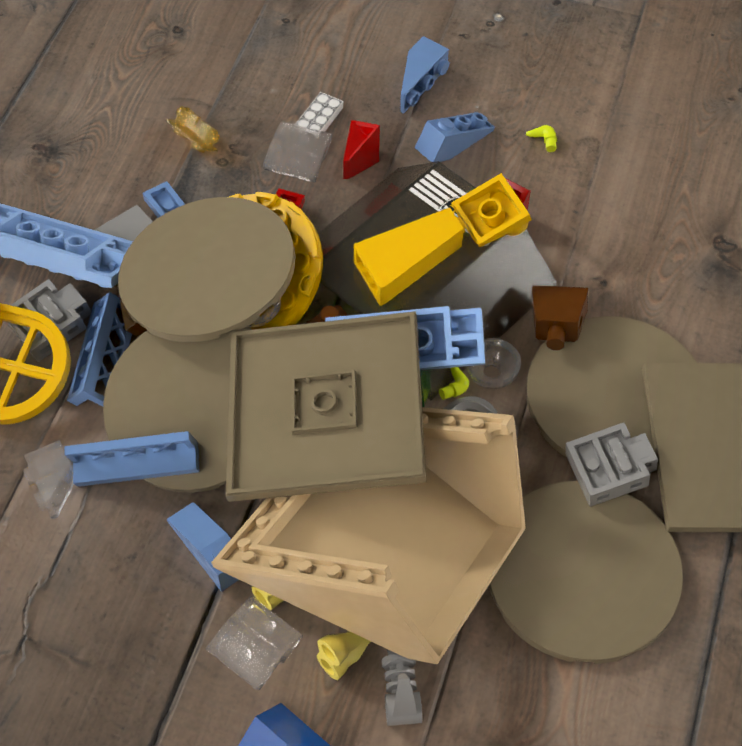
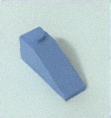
[167,502,239,592]

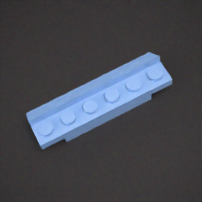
[0,203,133,288]
[325,306,485,370]

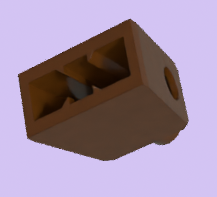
[532,285,588,350]

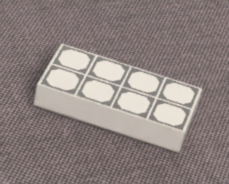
[294,92,343,142]

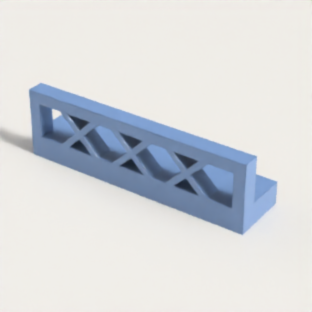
[67,292,132,407]
[64,431,199,487]

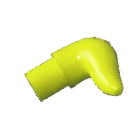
[526,125,557,152]
[439,367,469,400]

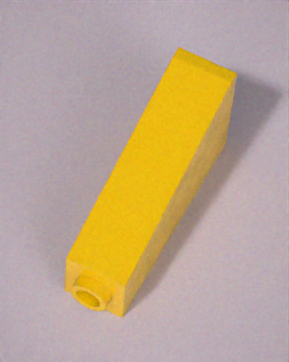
[354,207,465,306]

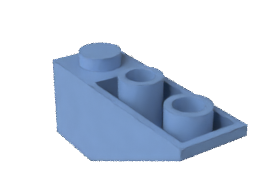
[400,36,450,114]
[415,112,495,163]

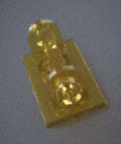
[166,106,220,153]

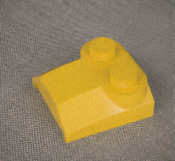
[451,173,532,247]

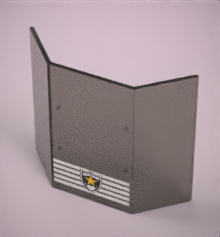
[318,161,557,401]

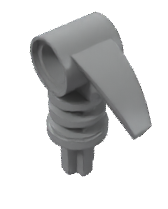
[381,649,422,726]

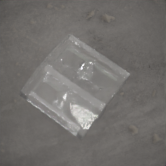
[263,121,333,183]
[205,596,303,690]

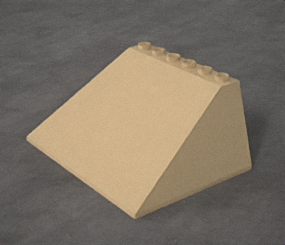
[211,407,526,664]

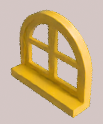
[0,303,71,425]

